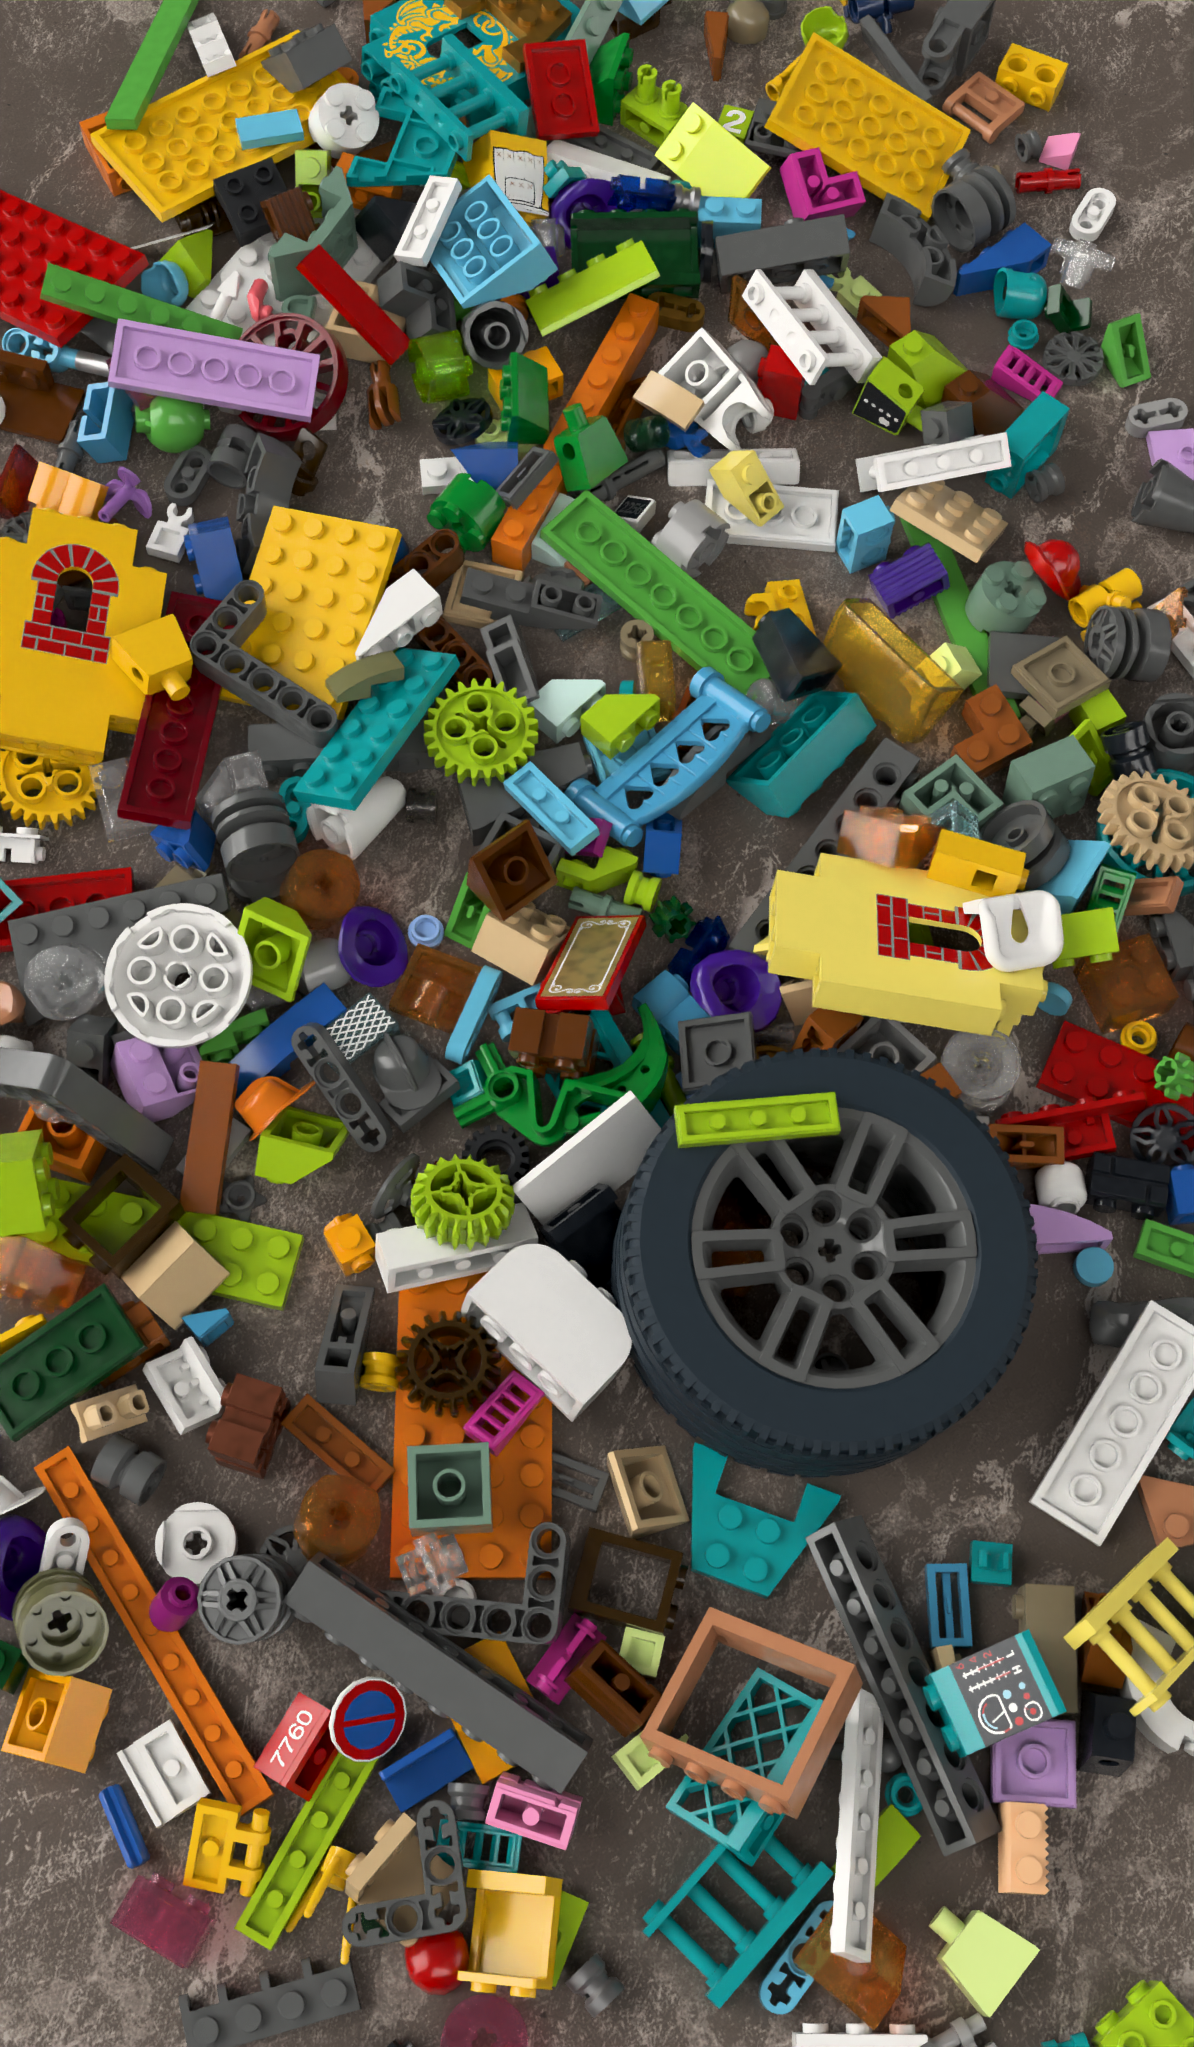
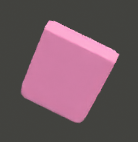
[1039,133,1081,170]

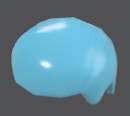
[141,260,189,307]

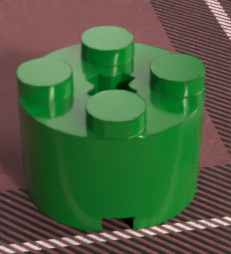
[427,473,506,554]

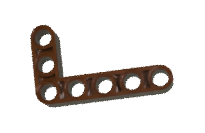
[382,529,497,688]

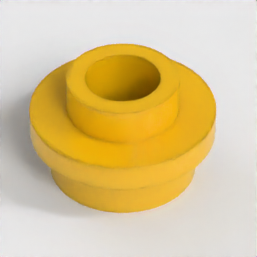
[1120,1021,1158,1055]

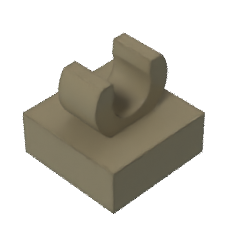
[1019,695,1056,737]

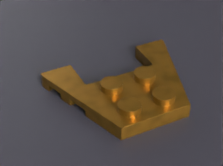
[444,0,572,74]

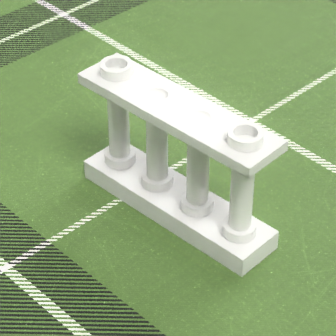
[742,269,882,385]
[855,432,1011,492]

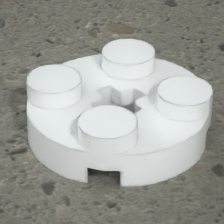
[155,1502,238,1586]

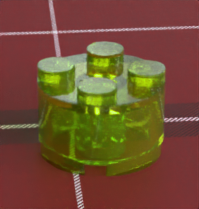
[408,329,473,404]

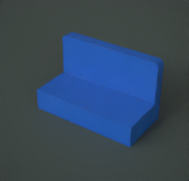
[379,1728,475,1814]

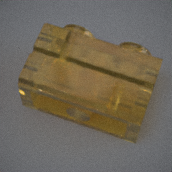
[636,640,676,722]

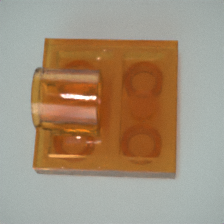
[388,943,483,1034]

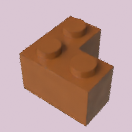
[949,684,1033,780]

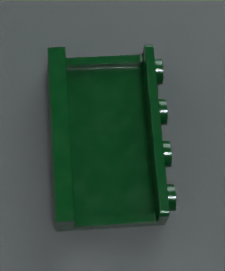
[571,208,701,299]

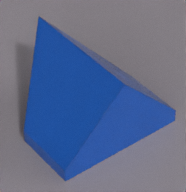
[450,441,518,490]

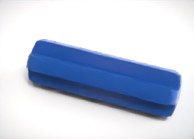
[99,1784,150,1869]

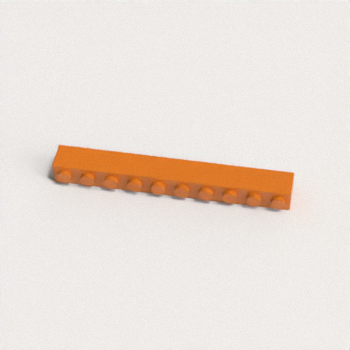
[491,293,659,571]

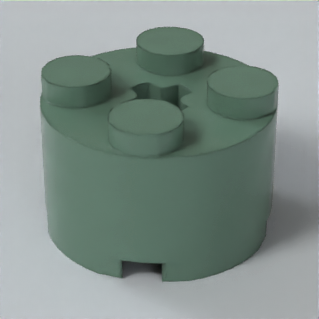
[965,561,1047,634]

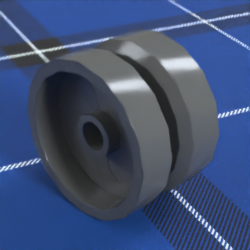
[978,800,1071,892]

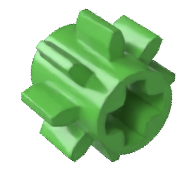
[1154,1052,1194,1101]

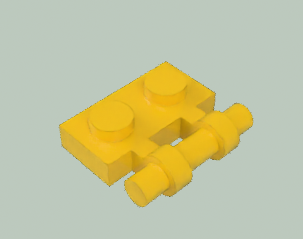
[183,1797,271,1897]

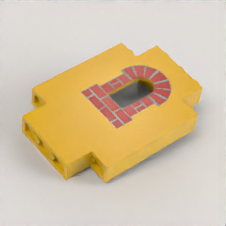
[0,507,167,767]

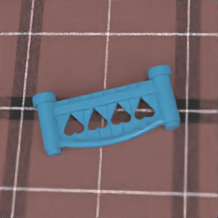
[564,667,771,847]

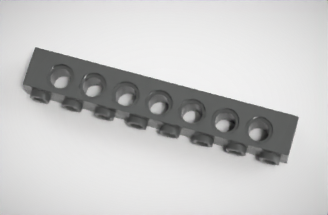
[728,737,921,960]
[805,1515,1002,1857]

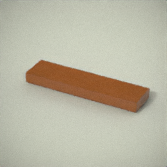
[180,1060,240,1216]

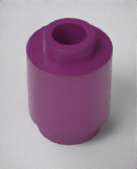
[149,1577,199,1632]

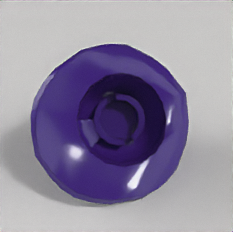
[549,178,630,249]
[338,906,409,987]
[690,949,782,1033]
[0,1514,46,1621]

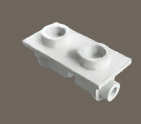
[0,826,49,864]

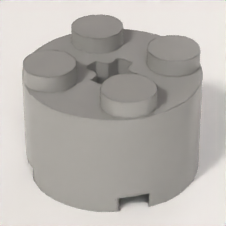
[651,499,730,578]

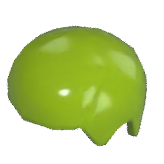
[800,6,849,49]

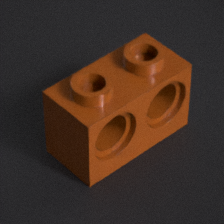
[790,1008,864,1052]

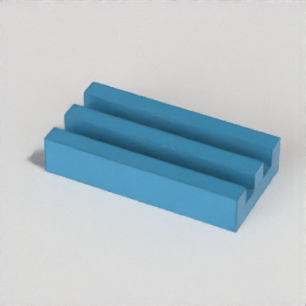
[924,1563,973,1649]

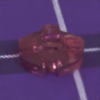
[441,1994,528,2047]

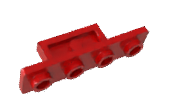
[995,1090,1147,1161]

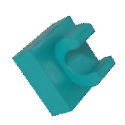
[542,160,587,198]
[969,1540,1013,1587]

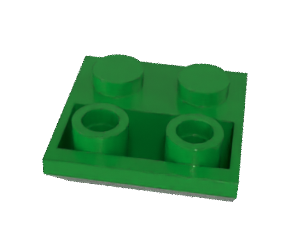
[589,33,634,126]
[499,352,549,444]

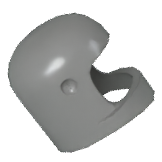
[297,937,351,997]

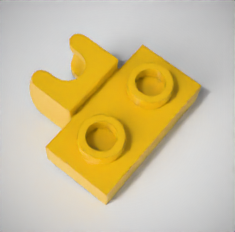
[744,579,816,636]

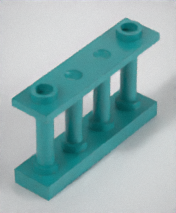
[389,33,529,162]
[641,1807,834,2009]

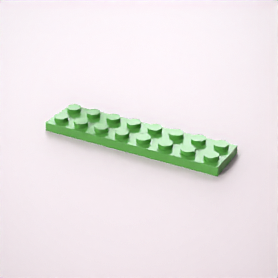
[540,490,771,699]

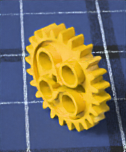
[0,749,108,830]

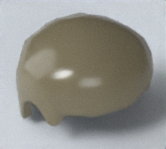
[726,0,770,45]

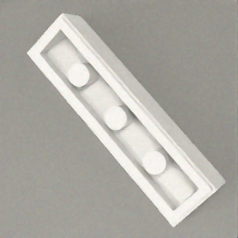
[667,448,800,486]

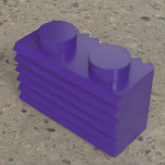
[868,542,950,619]

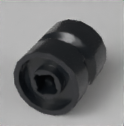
[1100,720,1158,781]

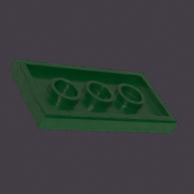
[0,1283,148,1442]

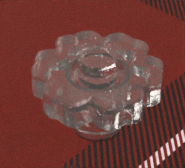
[1050,238,1116,290]

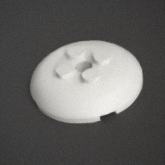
[104,903,253,1048]

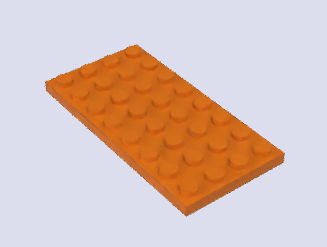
[390,1271,552,1580]

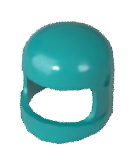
[993,267,1048,320]

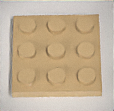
[889,480,1008,563]

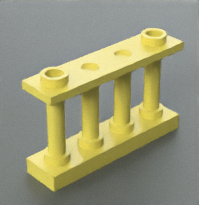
[1063,1537,1194,1717]

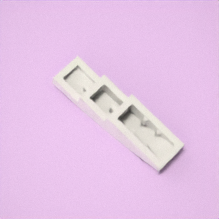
[187,13,236,77]

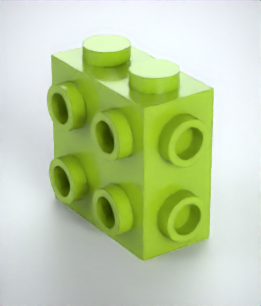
[1091,1979,1194,2047]

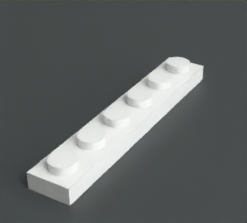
[830,1688,884,1963]

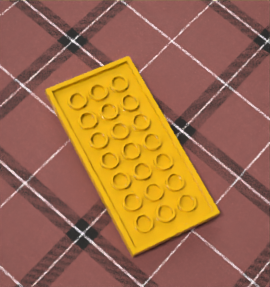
[90,29,349,223]

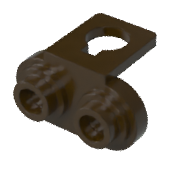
[291,428,328,496]

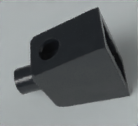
[1077,1690,1137,1777]

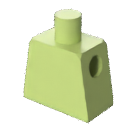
[929,1906,1040,2017]

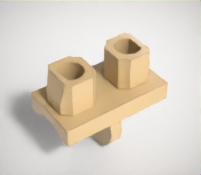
[70,1384,150,1443]

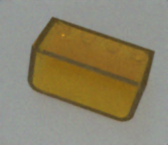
[823,598,964,744]

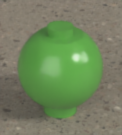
[134,394,210,454]

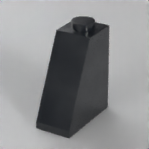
[752,608,843,702]

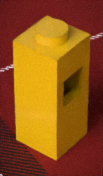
[926,828,1029,897]

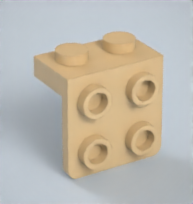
[345,1812,458,1947]

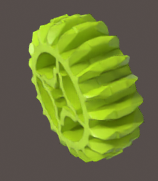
[410,1154,515,1251]

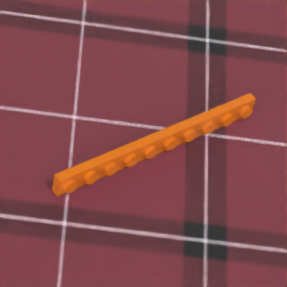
[34,1446,275,1819]

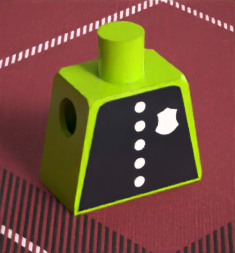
[852,356,925,435]

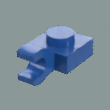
[652,421,711,458]

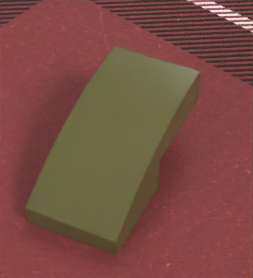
[325,650,404,703]

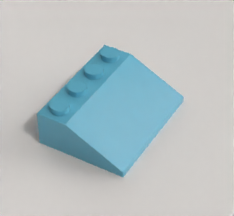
[430,174,558,309]

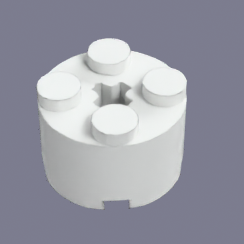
[308,83,379,159]

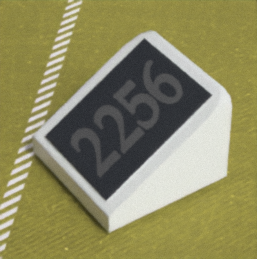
[614,495,656,533]

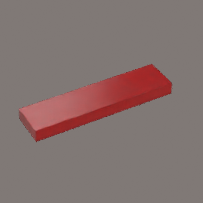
[296,244,413,366]

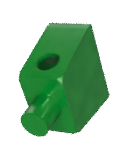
[554,403,628,492]

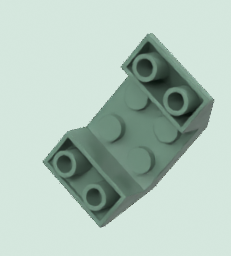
[268,166,358,302]

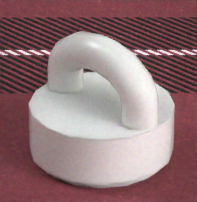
[742,398,774,434]

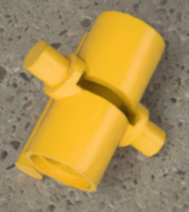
[1068,568,1143,641]

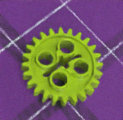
[424,678,538,786]

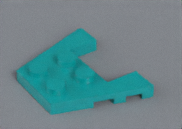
[346,86,459,187]
[691,1442,841,1599]

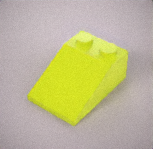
[655,102,771,198]

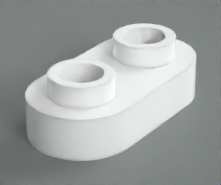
[1069,188,1116,242]
[39,1517,90,1575]

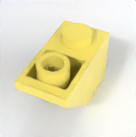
[709,450,784,527]

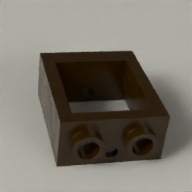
[58,1153,186,1279]
[568,1527,688,1636]

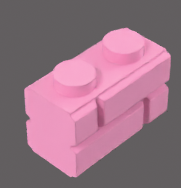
[485,1771,583,1850]

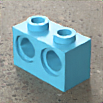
[835,495,895,574]

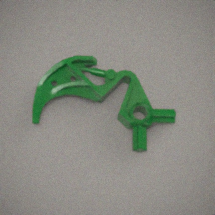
[453,1003,668,1147]

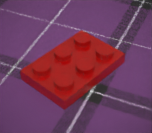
[522,39,600,141]

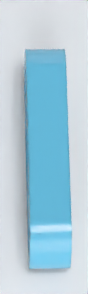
[445,965,503,1065]
[758,1900,834,2014]

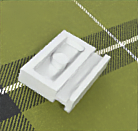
[117,1719,212,1829]

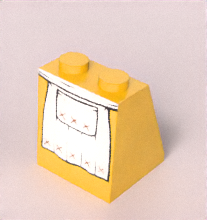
[462,130,549,229]

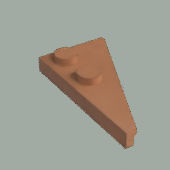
[1136,1475,1194,1549]

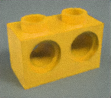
[995,43,1068,112]

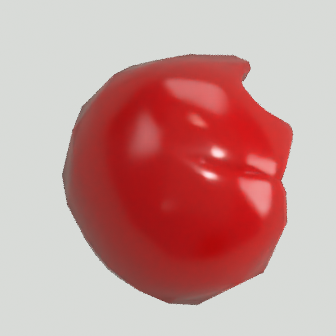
[404,1922,469,1995]

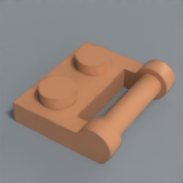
[942,71,1025,144]

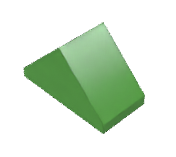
[1100,313,1151,388]
[444,872,491,949]

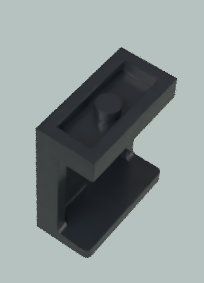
[539,1183,621,1298]

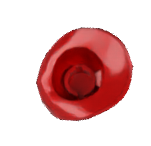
[1024,539,1081,602]

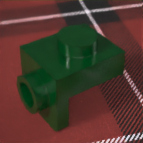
[1044,284,1092,333]

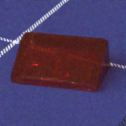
[0,444,39,520]

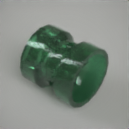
[624,414,670,453]

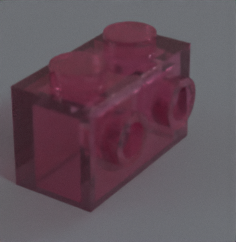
[110,1872,217,1969]

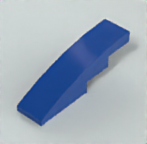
[229,983,347,1110]

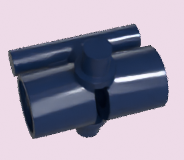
[843,0,915,34]

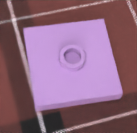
[1146,428,1194,480]
[990,1719,1077,1809]

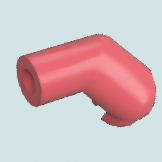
[247,279,274,322]

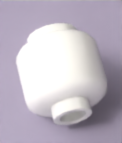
[1034,1160,1087,1214]

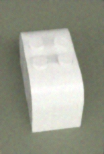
[460,1244,632,1422]

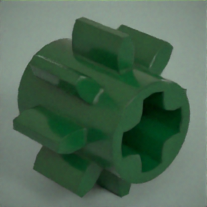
[649,895,696,943]

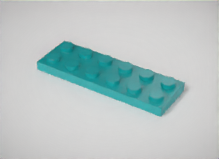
[292,647,460,811]

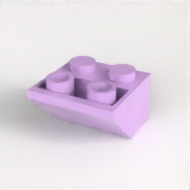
[110,1038,202,1122]

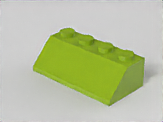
[525,238,660,338]

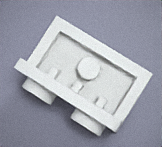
[142,1336,226,1435]

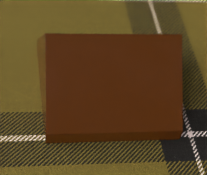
[466,819,559,921]

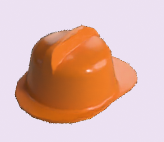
[234,1076,316,1141]

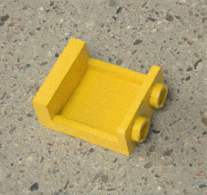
[457,1869,563,1998]

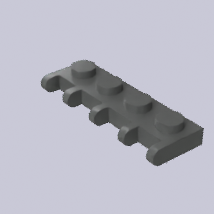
[178,1948,362,2047]

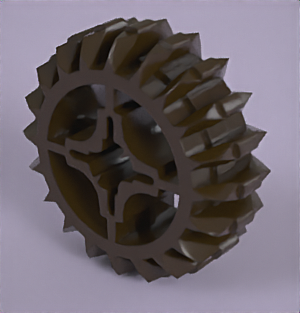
[395,1311,502,1418]

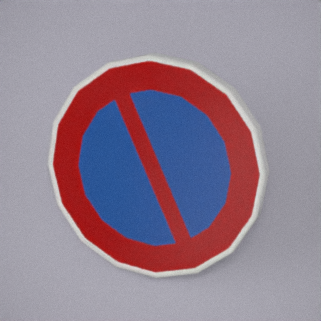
[329,1677,407,1762]

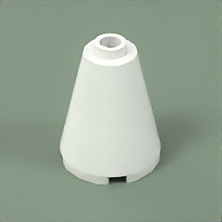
[306,776,406,864]

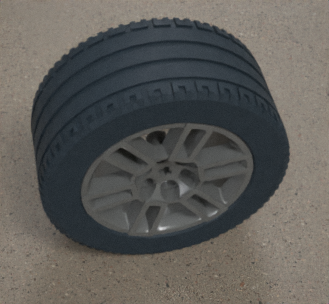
[611,1048,1038,1478]

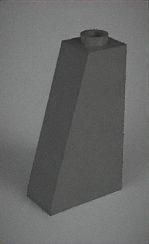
[456,742,593,846]

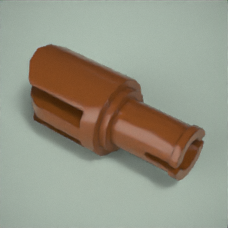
[366,360,402,430]

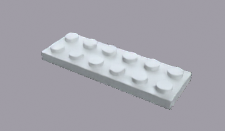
[1029,1300,1194,1546]

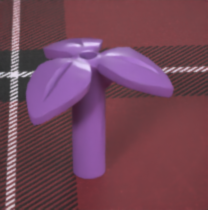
[98,467,152,522]

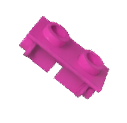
[526,1613,607,1706]

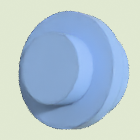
[408,915,444,950]

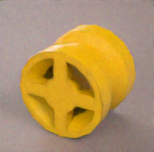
[359,1352,401,1392]

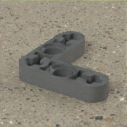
[342,1800,468,1947]

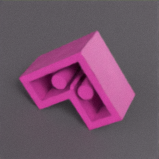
[779,147,866,221]

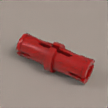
[1015,168,1081,194]

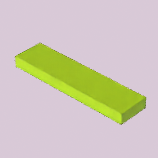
[673,1092,841,1148]

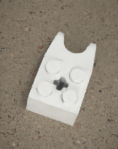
[658,327,774,451]

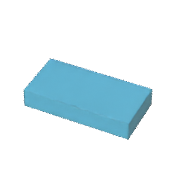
[235,109,304,150]

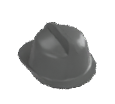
[372,1032,442,1110]

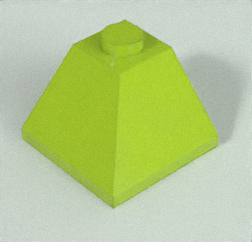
[887,330,968,409]
[237,897,312,1003]
[255,1106,350,1184]

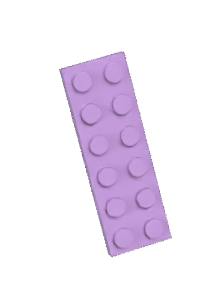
[108,318,320,423]

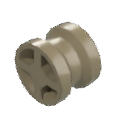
[620,619,654,663]

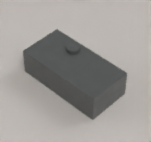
[715,214,850,294]

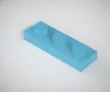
[503,761,600,856]

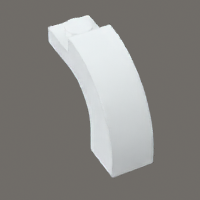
[1119,1620,1194,1756]

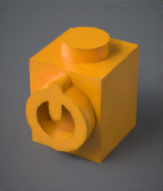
[323,1213,376,1277]

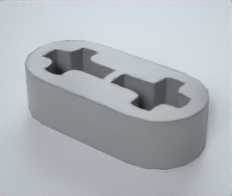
[1125,398,1188,438]

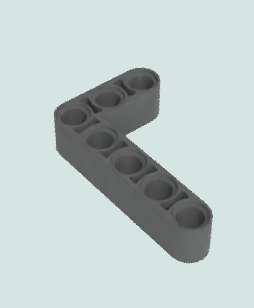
[190,580,338,748]
[0,1047,174,1175]
[377,1522,571,1645]

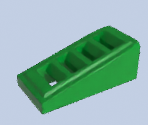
[1084,863,1137,933]

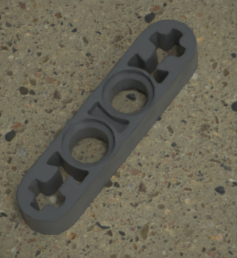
[291,1022,393,1152]

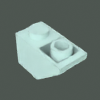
[527,679,606,744]

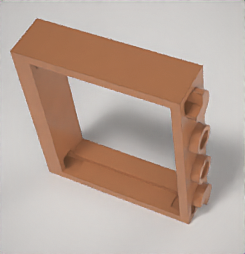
[640,1607,863,1819]

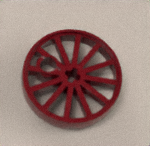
[238,313,349,442]

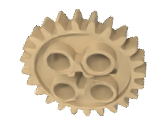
[1097,771,1194,873]

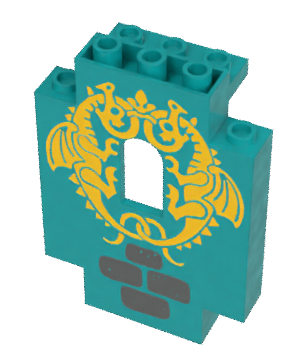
[361,0,580,127]

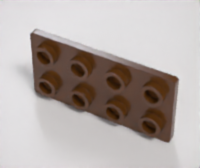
[0,349,85,445]

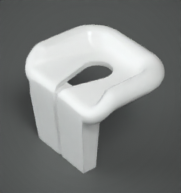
[963,890,1064,972]

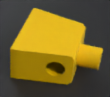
[111,614,193,701]

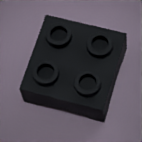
[213,157,288,247]

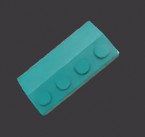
[726,691,877,818]

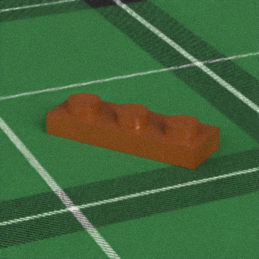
[281,1393,395,1503]

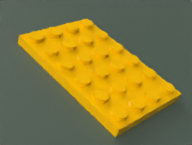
[764,32,971,222]
[220,506,402,720]

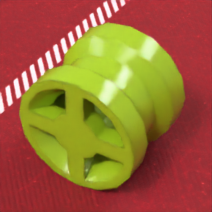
[623,870,662,912]

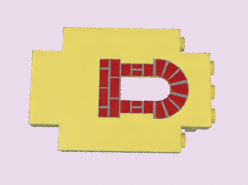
[768,853,1048,1039]

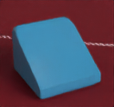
[182,1308,234,1347]

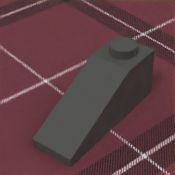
[314,1284,375,1406]

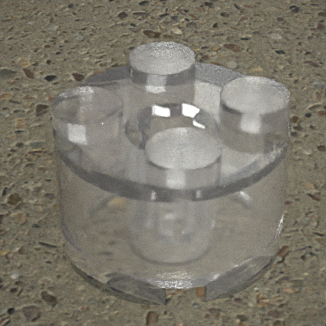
[24,942,106,1021]

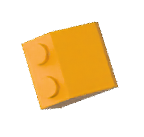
[1,1668,113,1774]

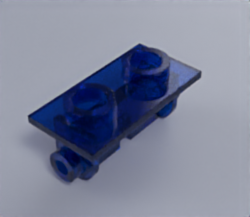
[607,174,677,212]
[667,915,730,992]

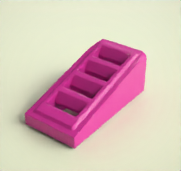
[991,345,1063,402]
[463,1370,545,1457]

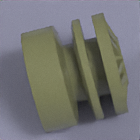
[11,1568,109,1676]

